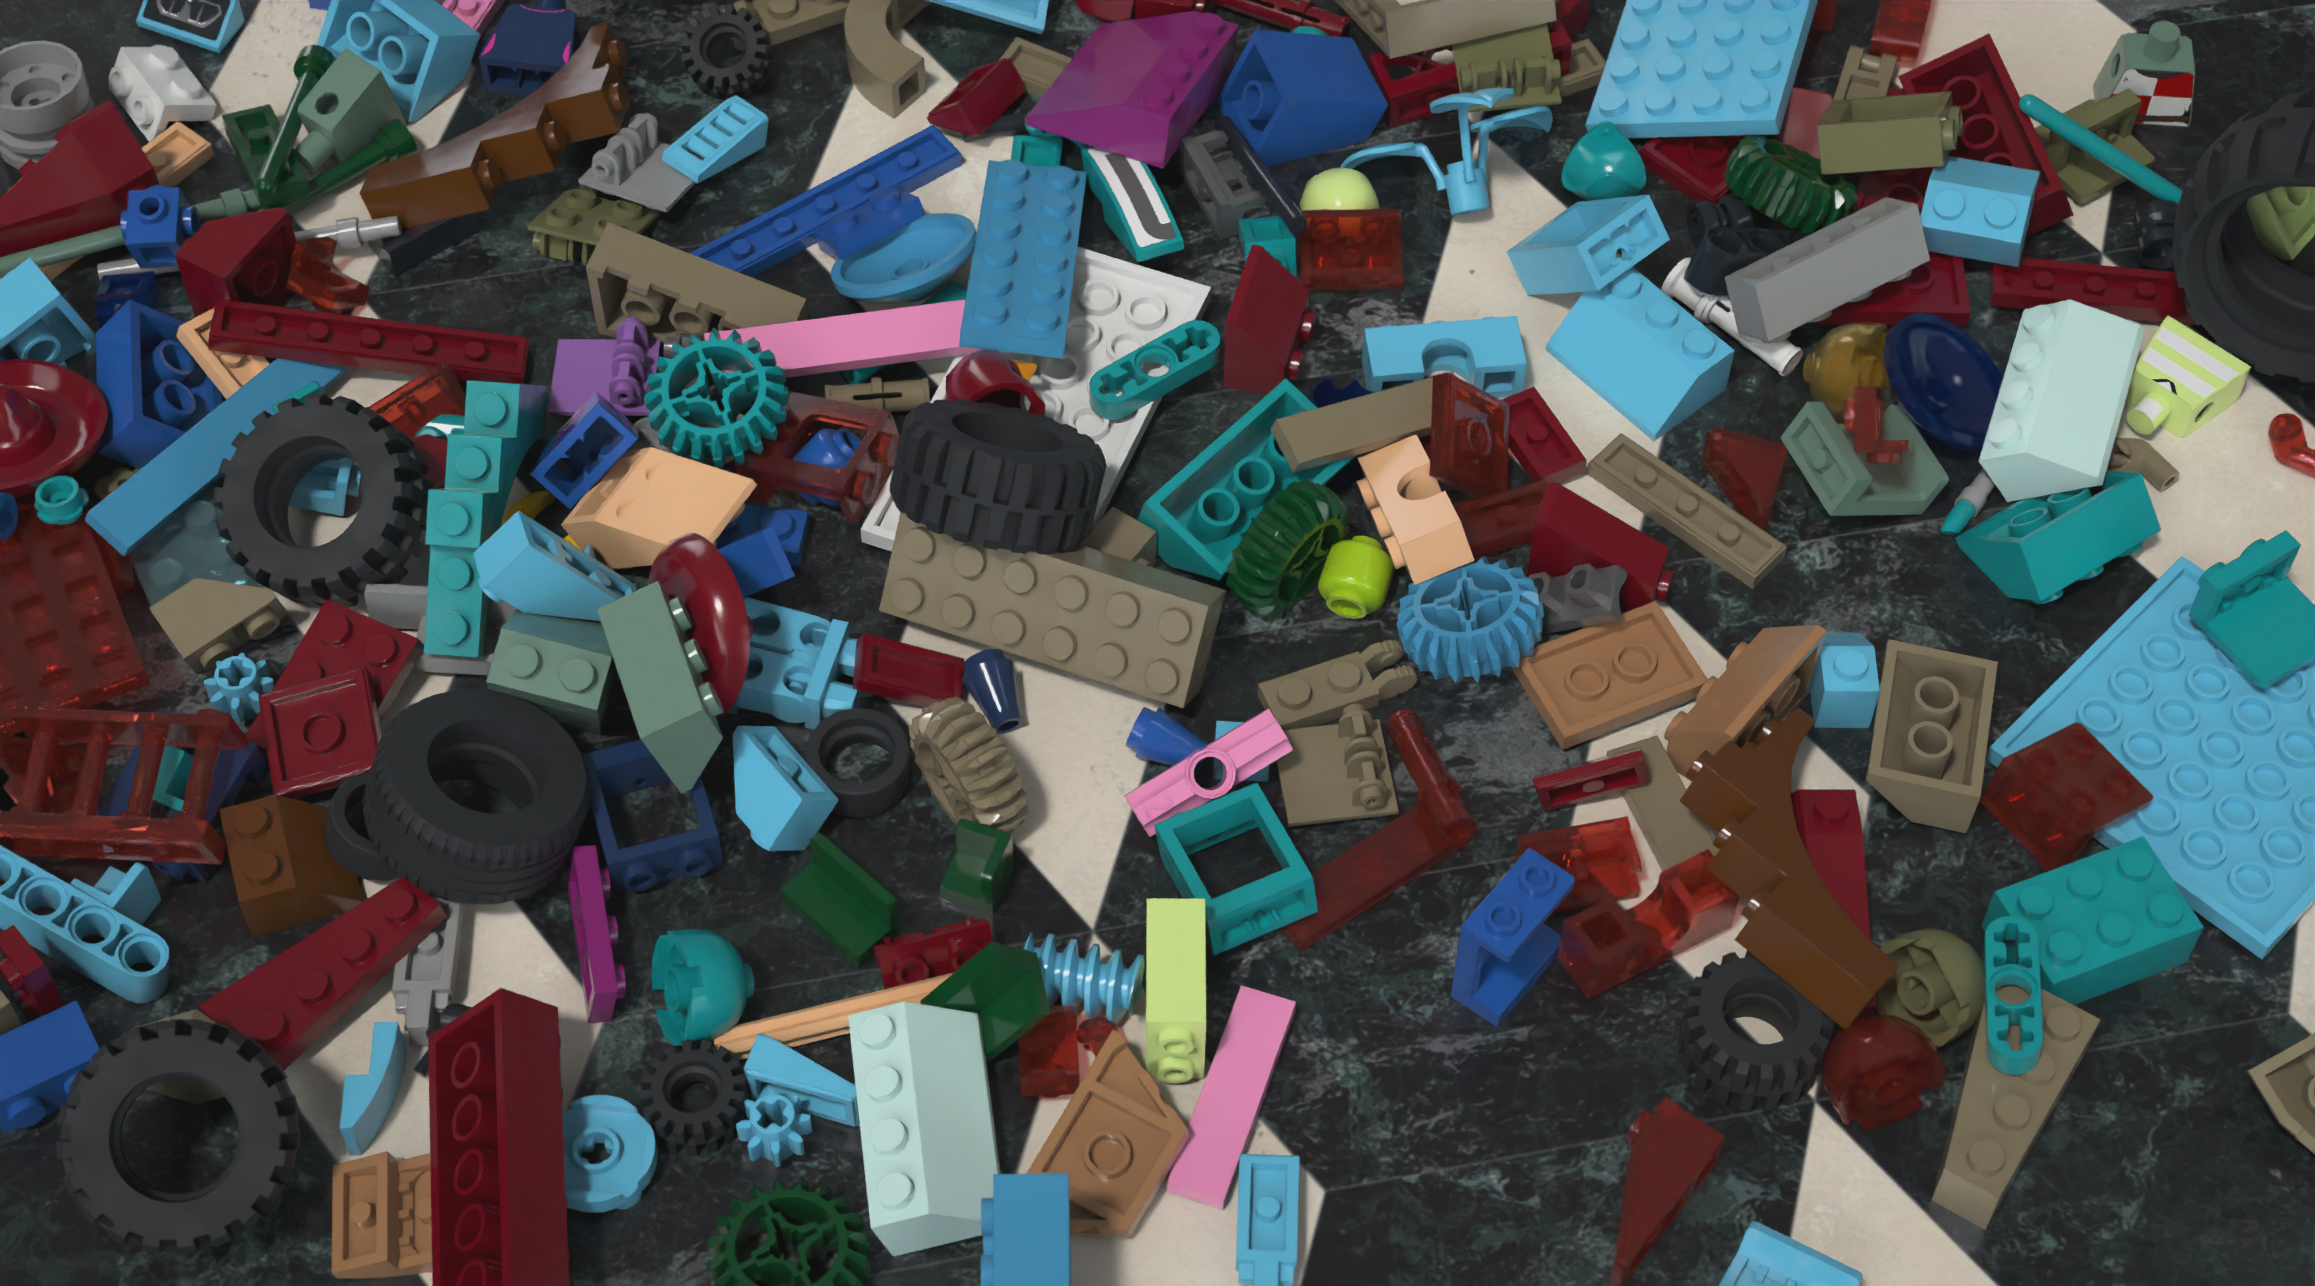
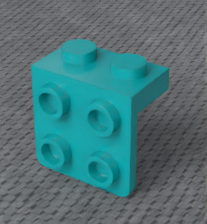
[2188,530,2315,688]

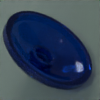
[1883,313,2003,451]

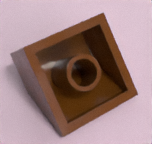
[219,795,363,938]

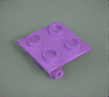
[548,317,661,416]

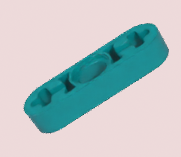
[1089,320,1220,420]
[1983,916,2043,1075]

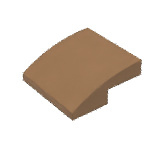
[332,1151,432,1279]

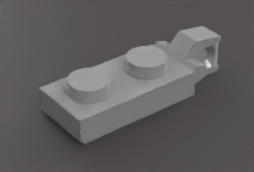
[392,894,466,1045]

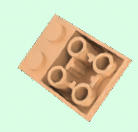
[561,447,757,569]

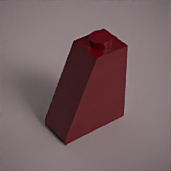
[1527,481,1674,613]

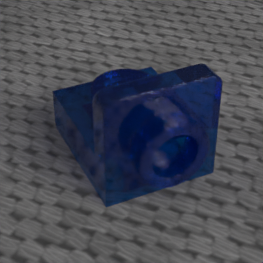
[94,271,158,329]

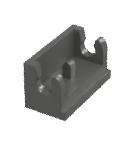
[1180,130,1270,240]

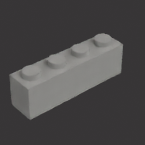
[1724,197,1930,343]

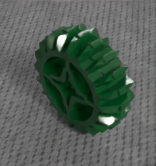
[1723,136,1858,234]
[1226,478,1350,619]
[707,1176,871,1286]

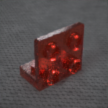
[1979,722,2153,871]

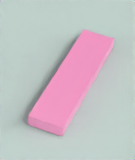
[1167,985,1296,1209]

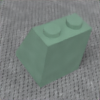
[486,609,618,734]

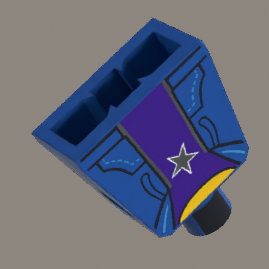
[530,392,639,509]

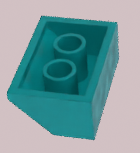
[1955,471,2161,604]

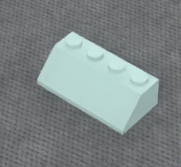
[1979,299,2144,502]
[848,1001,1001,1257]

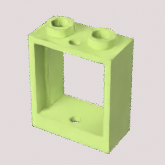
[1146,898,1206,1084]

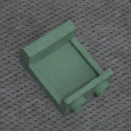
[1780,401,1949,516]

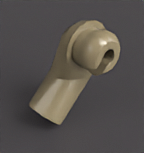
[2108,437,2180,491]

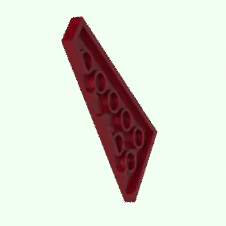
[1815,89,1971,326]

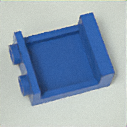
[1451,848,1575,1028]

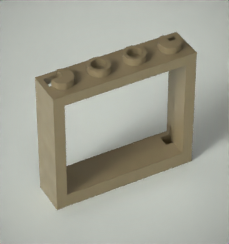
[1335,0,1560,59]

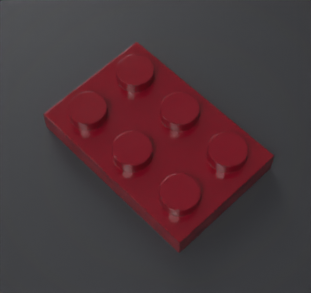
[244,599,424,754]

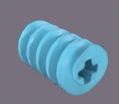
[1024,932,1144,1024]

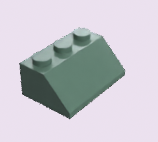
[597,581,723,794]

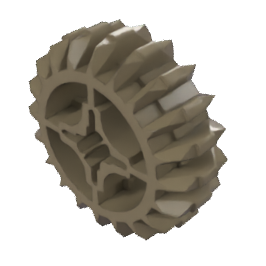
[909,696,1028,834]

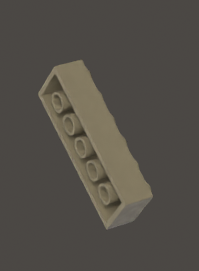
[879,512,1226,708]

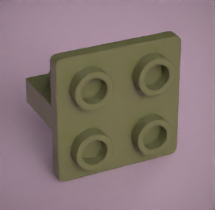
[2035,88,2155,204]

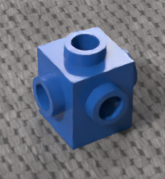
[120,185,200,268]

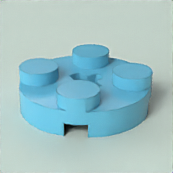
[562,1095,658,1213]

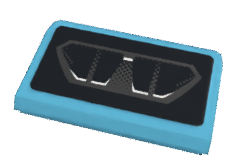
[136,0,245,53]

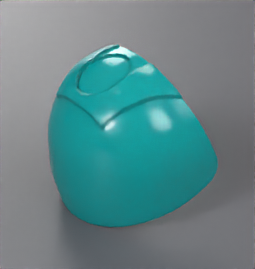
[1562,121,1646,201]

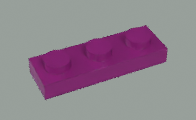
[567,845,625,1023]

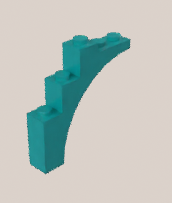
[424,380,548,658]

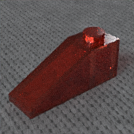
[1609,1097,1725,1286]

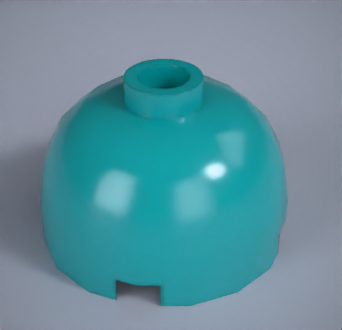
[651,929,755,1046]

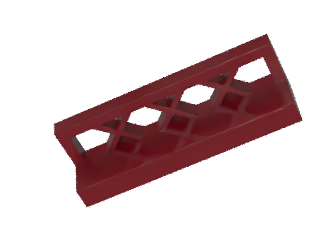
[1369,13,1572,129]

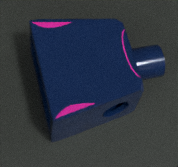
[479,0,581,96]

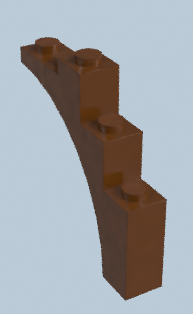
[360,22,630,230]
[1679,707,1899,1030]

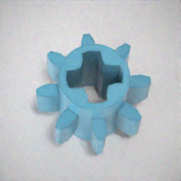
[204,653,275,724]
[736,1088,812,1167]

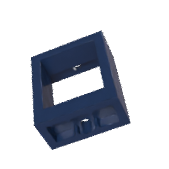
[582,739,724,895]

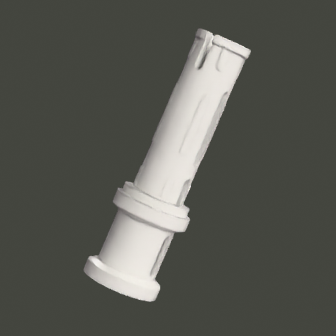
[1662,257,1803,377]

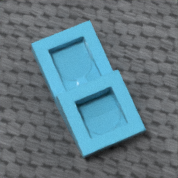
[340,1022,407,1156]

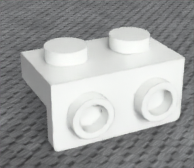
[108,45,217,142]

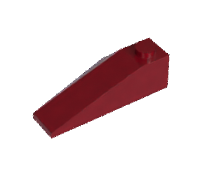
[0,100,160,257]
[1791,789,1876,1014]

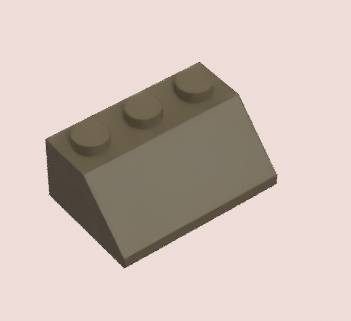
[1866,639,1998,833]

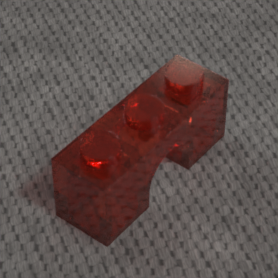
[1557,849,1740,999]

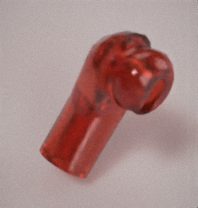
[2268,413,2315,479]

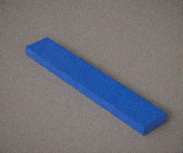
[690,125,962,277]

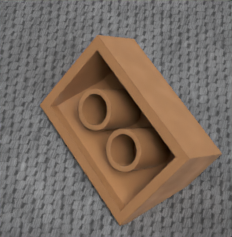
[1664,625,1827,780]

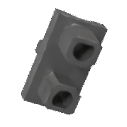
[1528,564,1627,634]

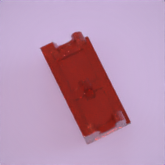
[1514,816,1642,913]

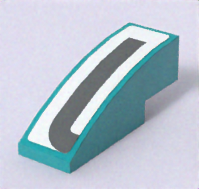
[1081,146,1184,263]

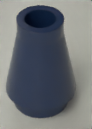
[962,649,1024,734]

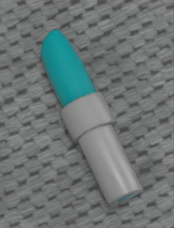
[1939,468,1996,535]

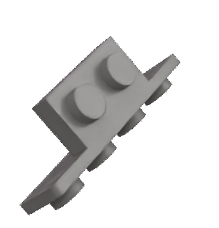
[364,584,517,675]

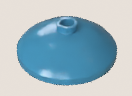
[831,213,977,304]

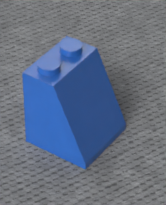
[1215,29,1388,167]

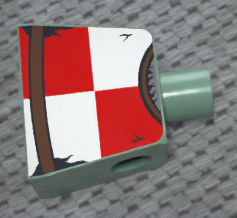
[2093,21,2195,127]

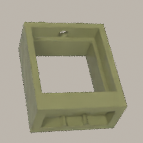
[1817,91,1963,174]

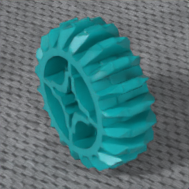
[645,327,789,469]

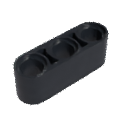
[1685,227,1810,296]

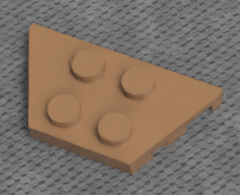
[1026,1029,1190,1238]

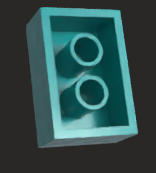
[1981,836,2204,1005]

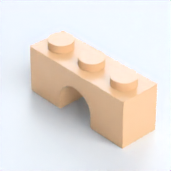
[1356,434,1475,585]

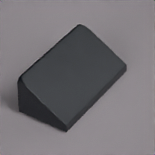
[368,212,480,276]

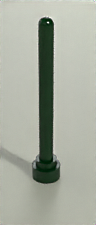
[256,45,336,196]
[256,119,418,215]

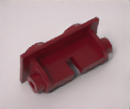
[873,916,993,989]

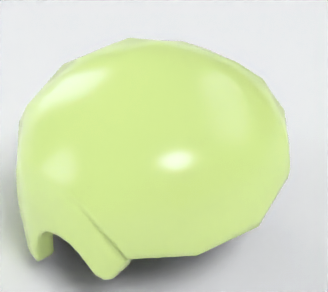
[1300,167,1380,239]

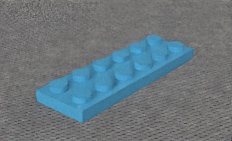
[959,160,1087,359]

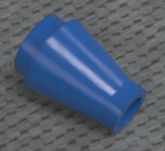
[1125,707,1209,775]

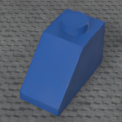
[716,526,795,598]

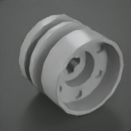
[0,40,96,169]

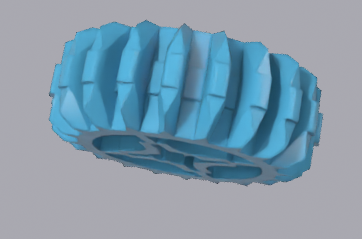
[1397,556,1545,684]

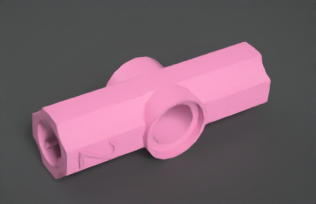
[1124,708,1293,837]

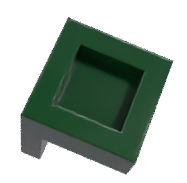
[940,818,1014,915]

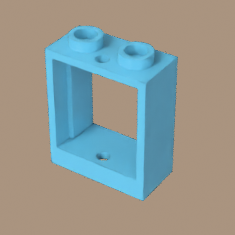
[1506,195,1670,295]

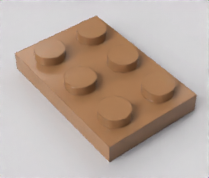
[1511,601,1708,750]

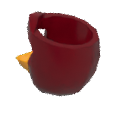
[945,349,1045,416]

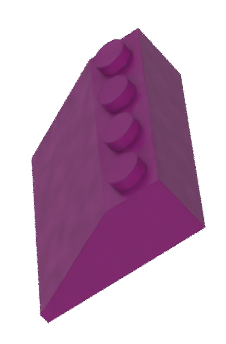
[1026,11,1239,169]

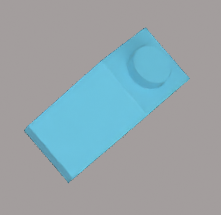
[1810,632,1880,728]
[732,726,839,852]

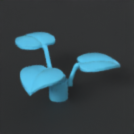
[1340,88,1552,216]

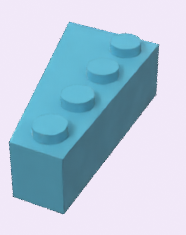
[0,257,96,368]

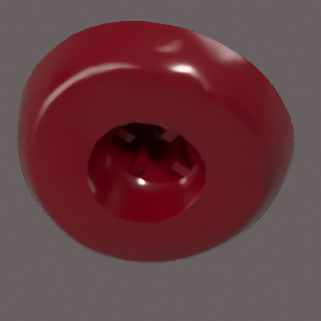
[0,359,108,498]
[648,533,754,722]

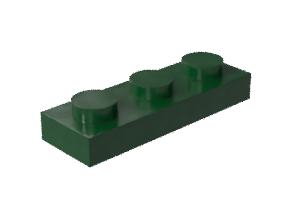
[222,104,310,207]

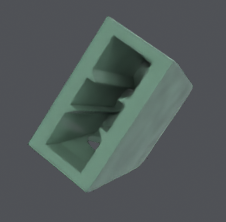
[293,48,408,172]

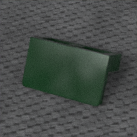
[779,832,900,969]
[920,942,1050,1064]

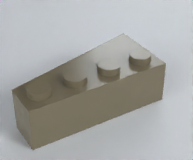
[586,222,809,348]
[1931,985,2101,1230]

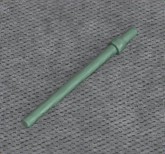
[0,188,267,278]

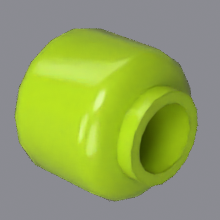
[1318,536,1395,619]

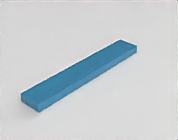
[85,358,346,557]

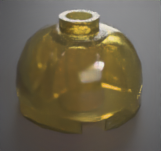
[1803,322,1897,424]

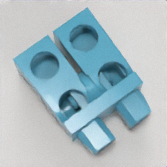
[728,597,861,730]

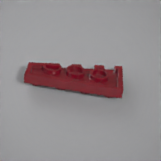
[198,877,447,1071]

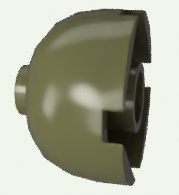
[1875,928,1984,1049]

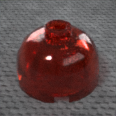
[1822,1015,1946,1129]

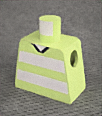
[2125,315,2251,437]

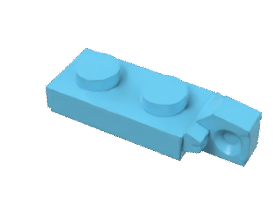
[1236,1153,1299,1286]

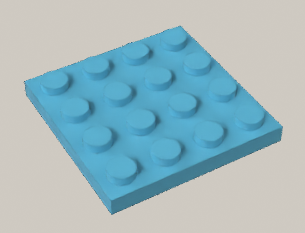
[1586,0,1818,138]

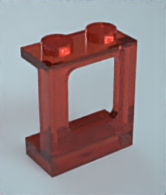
[734,391,900,524]

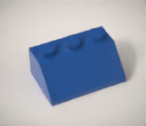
[96,300,222,469]

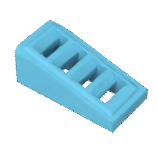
[662,95,768,184]
[744,1033,860,1127]

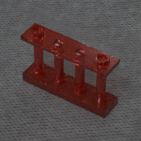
[0,703,249,864]

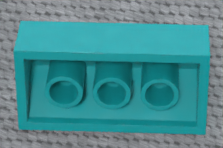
[1137,378,1357,580]

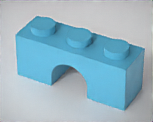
[1362,316,1527,400]

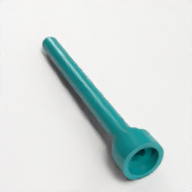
[2019,94,2183,204]

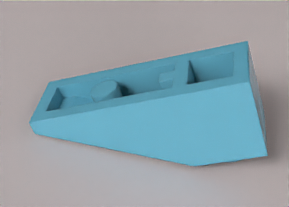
[473,511,637,621]

